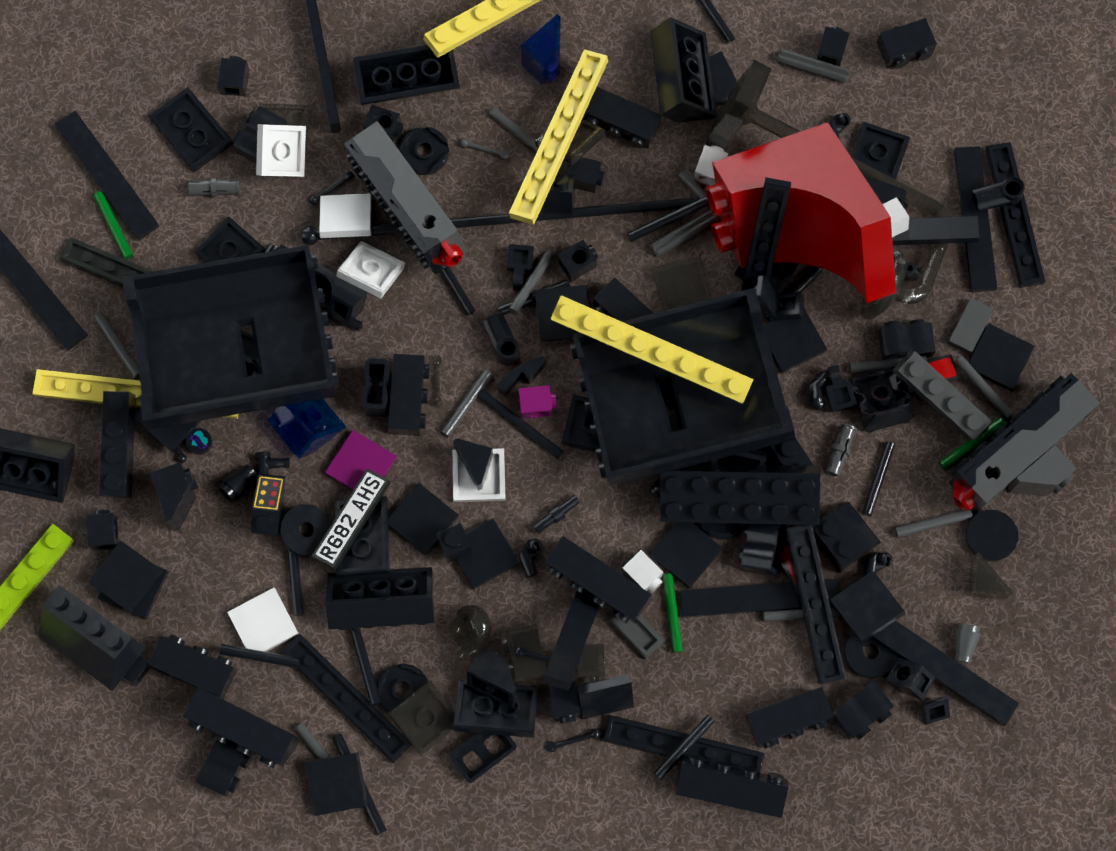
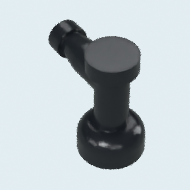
[254,451,290,490]

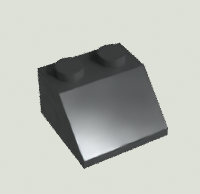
[1007,445,1077,496]

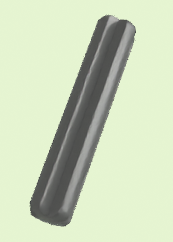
[777,49,849,83]
[651,210,719,257]

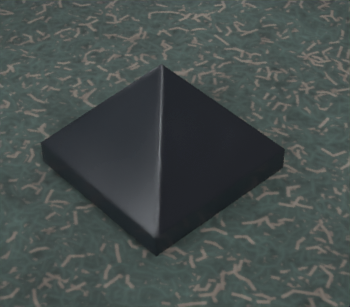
[922,696,950,725]

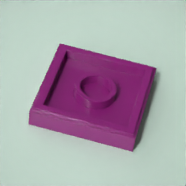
[325,430,397,490]

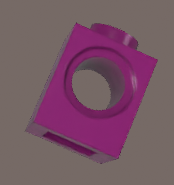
[519,385,557,419]

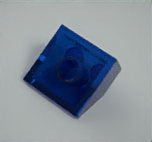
[521,14,561,85]
[267,399,346,459]

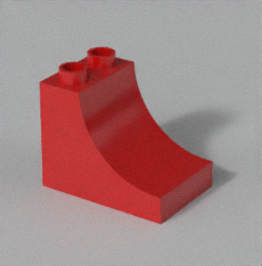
[705,122,896,303]

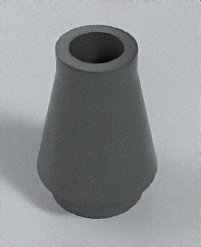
[955,623,981,663]

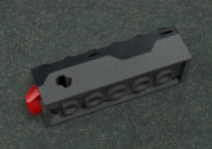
[344,121,468,275]
[949,373,1100,514]

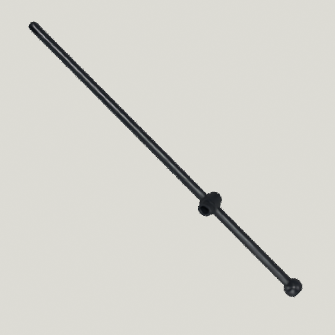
[301,198,696,246]

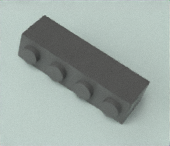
[892,351,991,440]

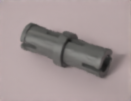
[188,177,241,197]
[824,423,857,477]

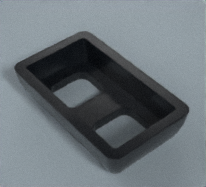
[450,733,517,783]

